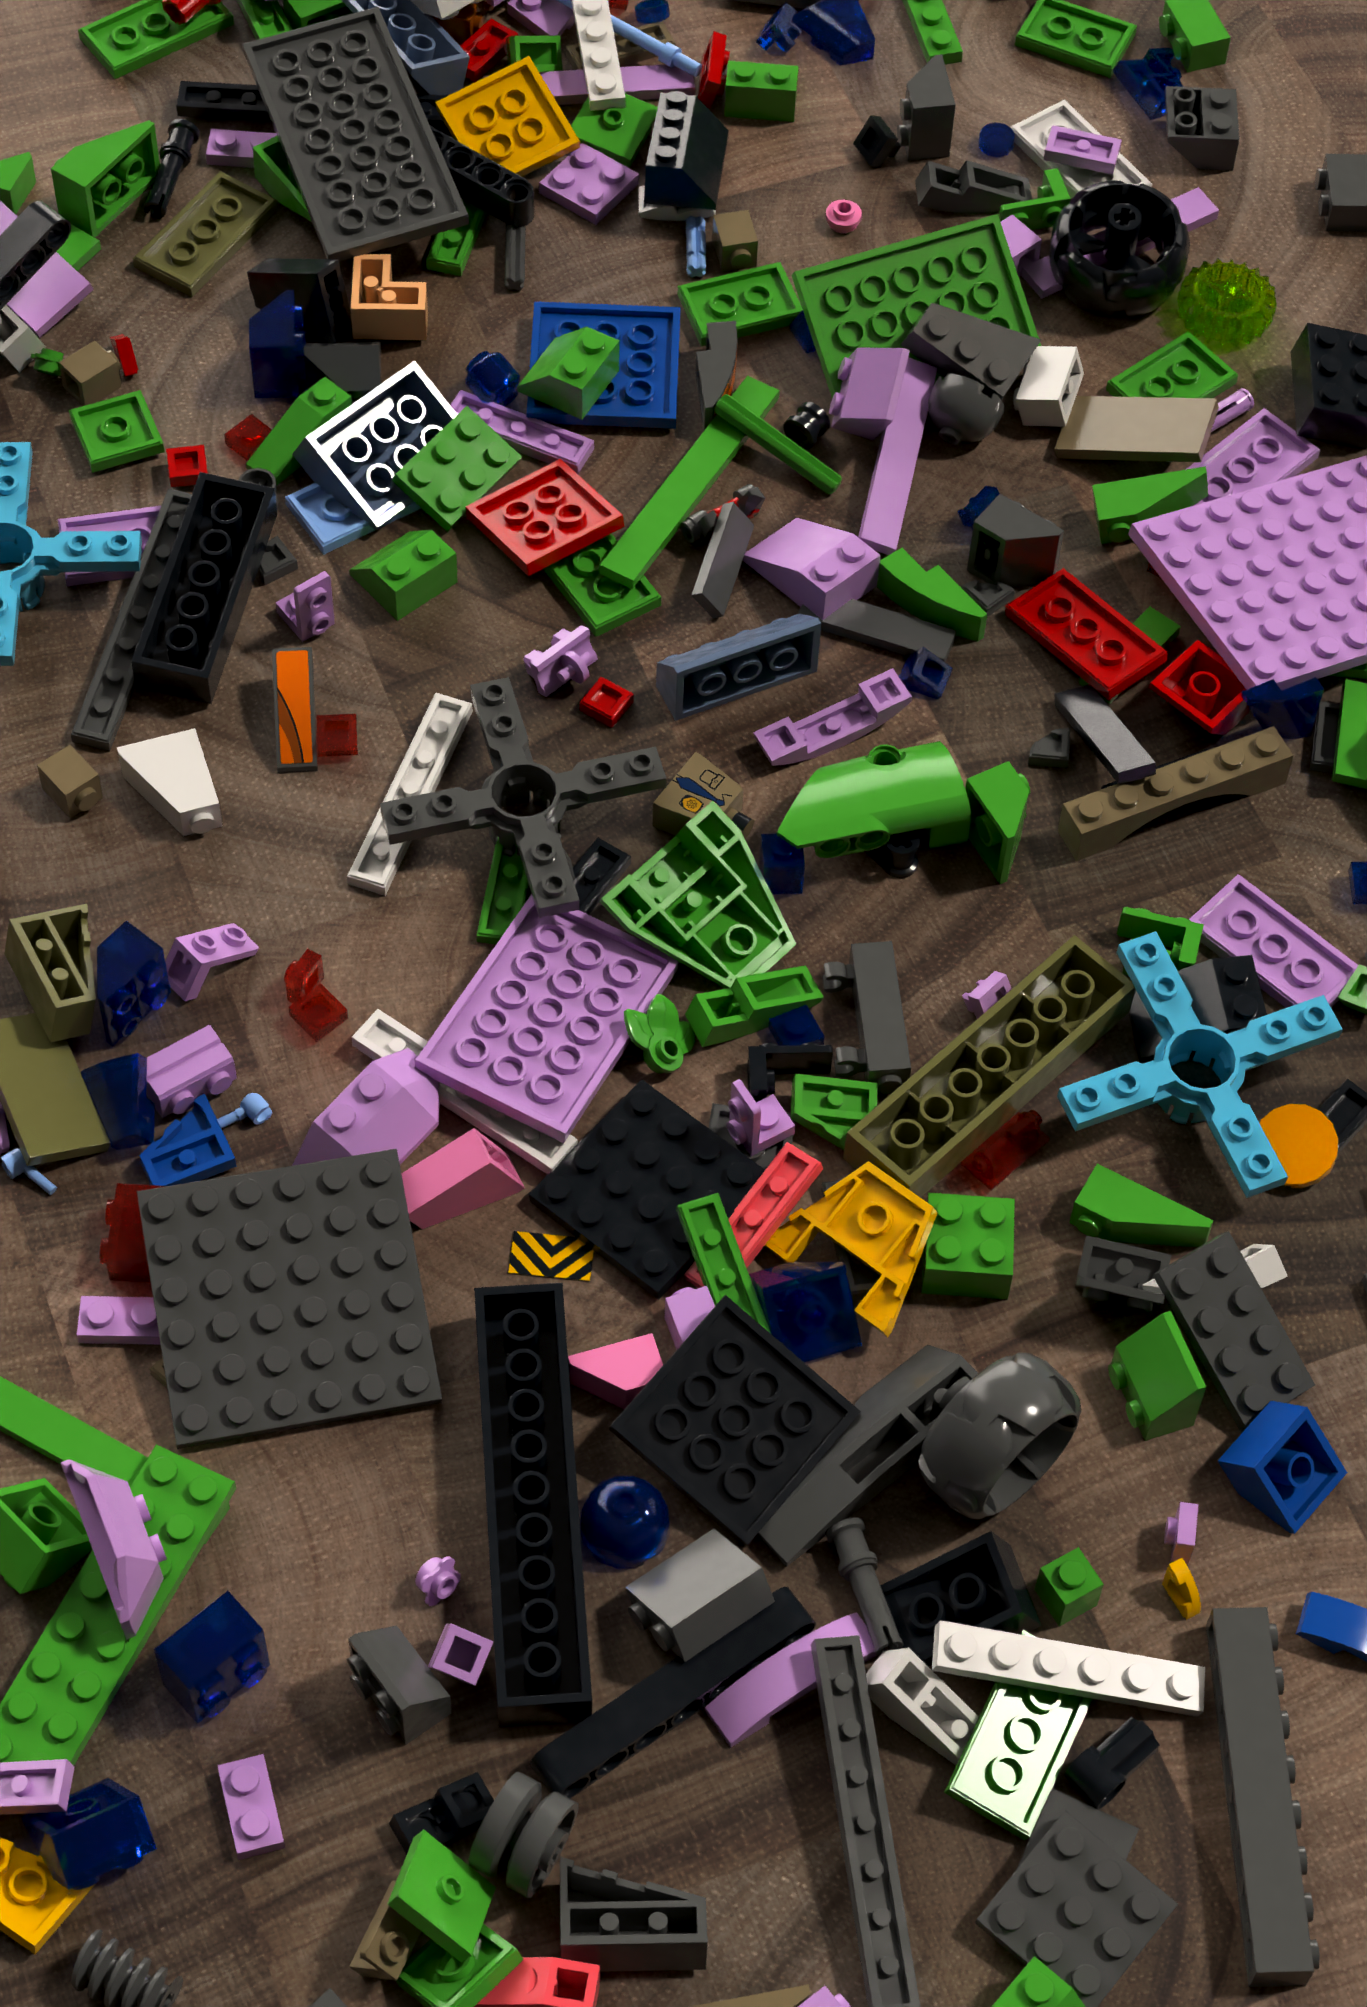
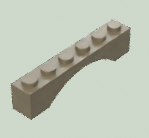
[1058,726,1294,861]

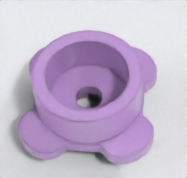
[415,1556,461,1606]

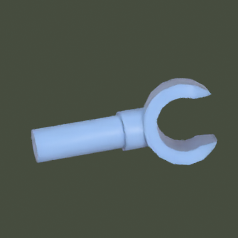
[217,1093,272,1129]
[1,1148,57,1195]

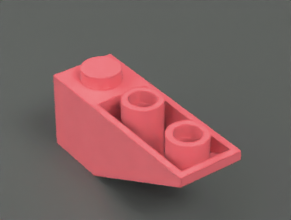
[474,1957,600,2007]

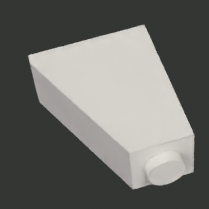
[117,728,222,836]

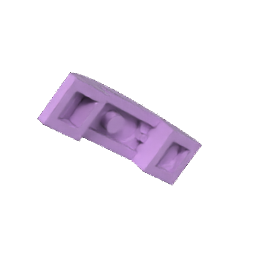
[754,668,912,766]
[705,1612,877,1748]

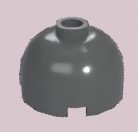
[928,374,1005,445]

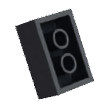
[1291,323,1367,449]

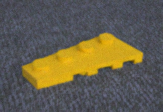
[0,1837,97,1954]

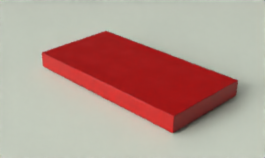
[1005,568,1167,700]

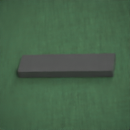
[798,599,956,667]

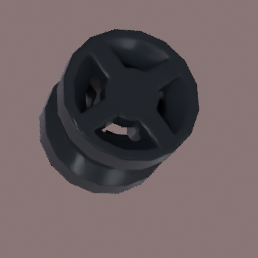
[783,402,831,450]

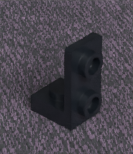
[747,1042,833,1102]

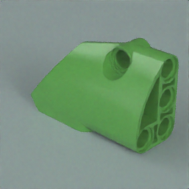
[777,741,971,858]

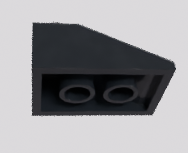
[1128,955,1267,1063]
[880,1531,1042,1666]

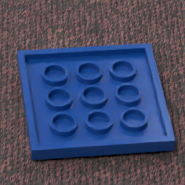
[526,301,681,429]

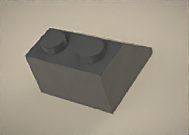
[897,54,956,161]

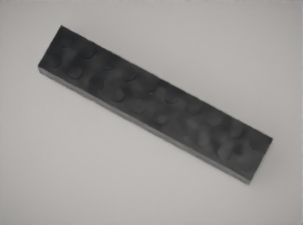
[474,1283,592,1728]

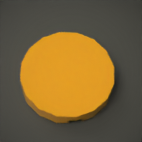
[1260,1104,1338,1188]

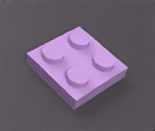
[539,142,639,225]

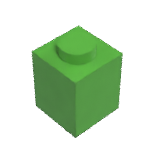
[1034,1547,1104,1627]

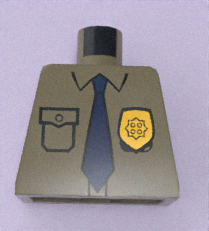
[652,752,754,839]

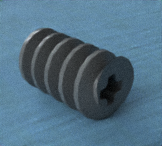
[71,1929,183,2007]

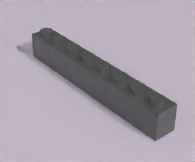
[1206,1607,1320,1987]

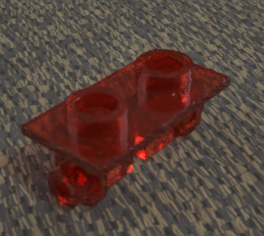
[961,1110,1050,1191]

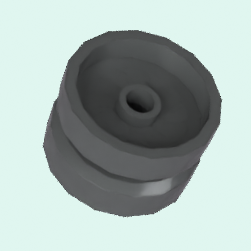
[469,1772,578,1898]

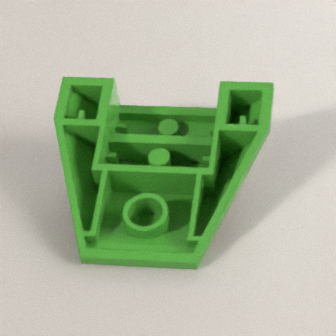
[599,801,796,989]

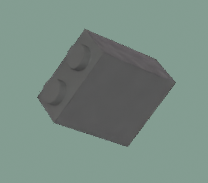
[1315,154,1367,232]
[625,1529,775,1662]

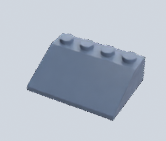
[292,360,458,530]

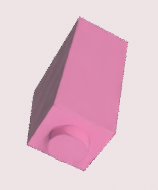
[401,1128,525,1229]

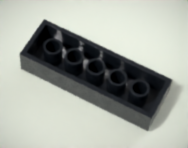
[131,472,277,704]

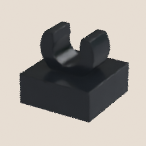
[853,115,901,167]

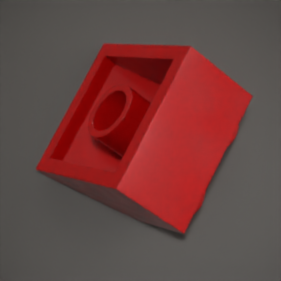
[1149,639,1254,735]

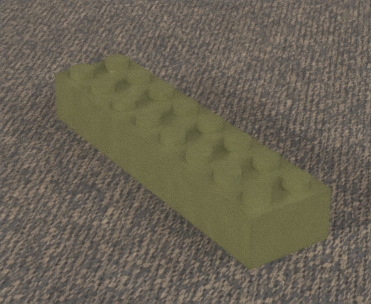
[843,935,1136,1198]

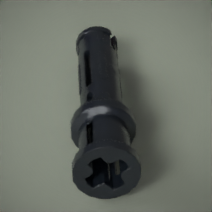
[143,119,200,218]

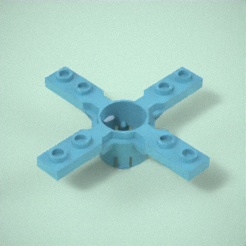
[0,442,142,666]
[1057,931,1343,1198]

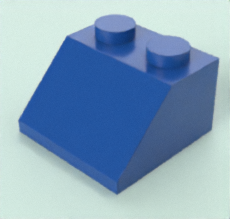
[1218,1401,1347,1534]

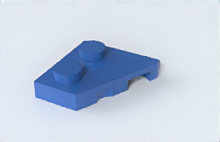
[139,1094,237,1189]

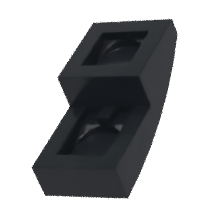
[389,1772,494,1855]

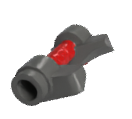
[680,484,765,545]

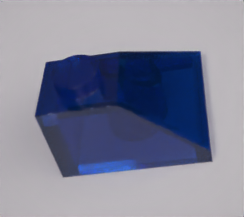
[749,1262,862,1363]

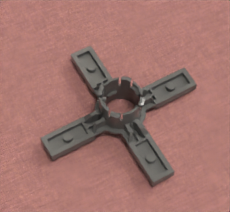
[380,677,667,918]

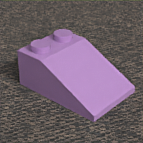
[743,518,881,620]

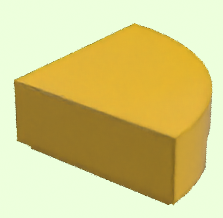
[1162,1558,1201,1620]

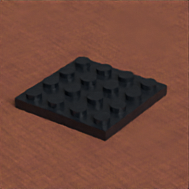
[529,1079,765,1300]
[609,1295,861,1548]

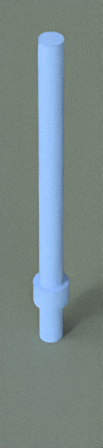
[556,0,702,77]

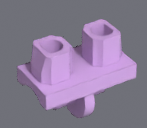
[524,625,598,697]

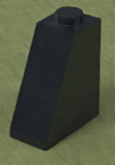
[247,258,352,343]

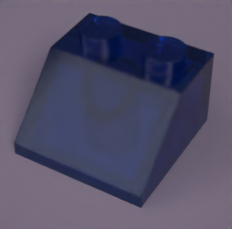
[22,1778,157,1890]

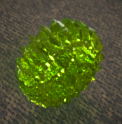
[1177,258,1277,347]

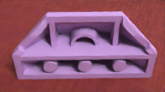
[292,1048,440,1166]
[61,1459,167,1640]

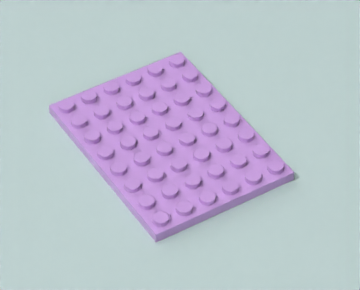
[1128,455,1367,699]

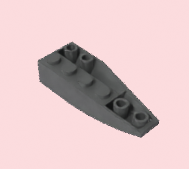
[757,1345,978,1567]

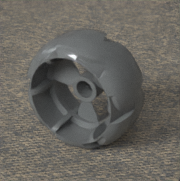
[919,1352,1082,1519]

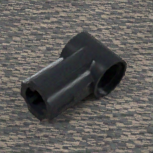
[1064,1717,1160,1810]

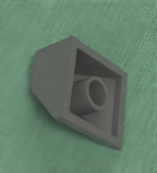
[304,341,382,398]

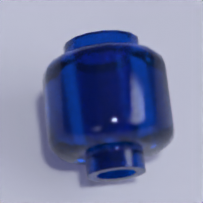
[465,351,520,406]

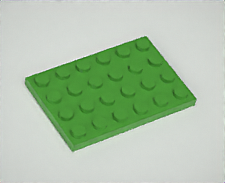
[791,214,1041,398]

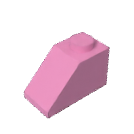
[568,1333,663,1410]

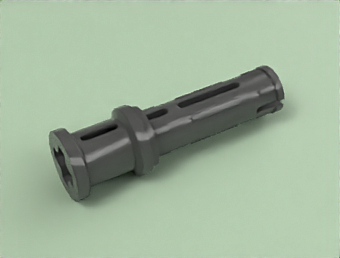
[825,1518,904,1656]

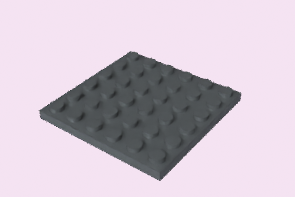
[137,1149,442,1449]

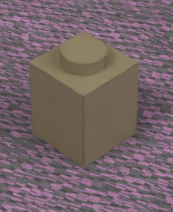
[712,210,758,272]
[59,340,122,406]
[37,745,103,819]

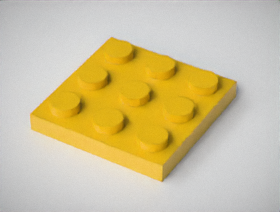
[435,56,580,177]

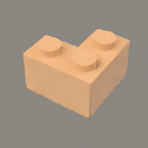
[351,254,428,340]

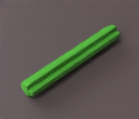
[714,394,842,495]

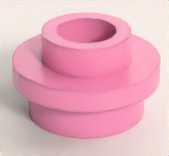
[826,200,862,233]

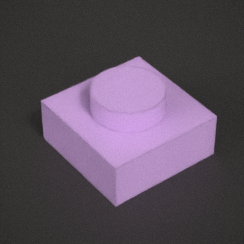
[1164,1502,1198,1564]

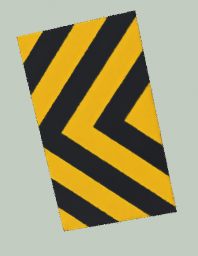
[508,1231,594,1281]

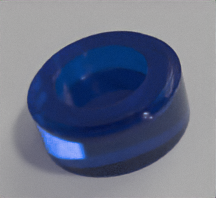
[634,0,670,23]
[978,123,1015,157]

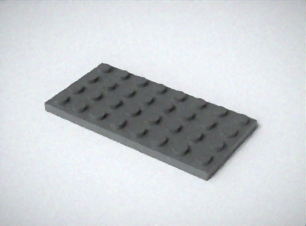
[243,7,469,262]

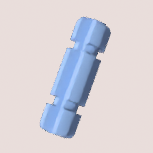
[686,216,706,278]

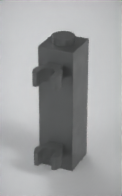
[822,941,911,1094]

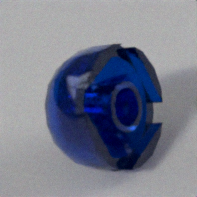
[581,1475,670,1569]

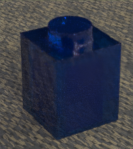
[759,833,805,895]

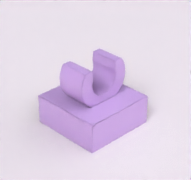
[962,971,1012,1019]

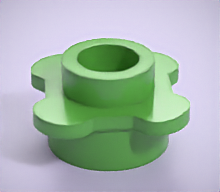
[30,348,64,377]

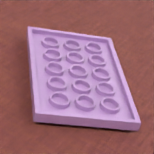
[415,894,680,1143]

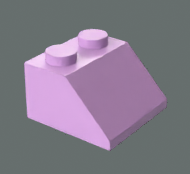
[829,348,910,440]

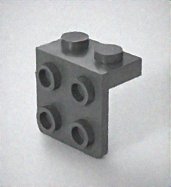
[1075,1236,1172,1312]

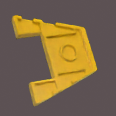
[764,1161,937,1337]

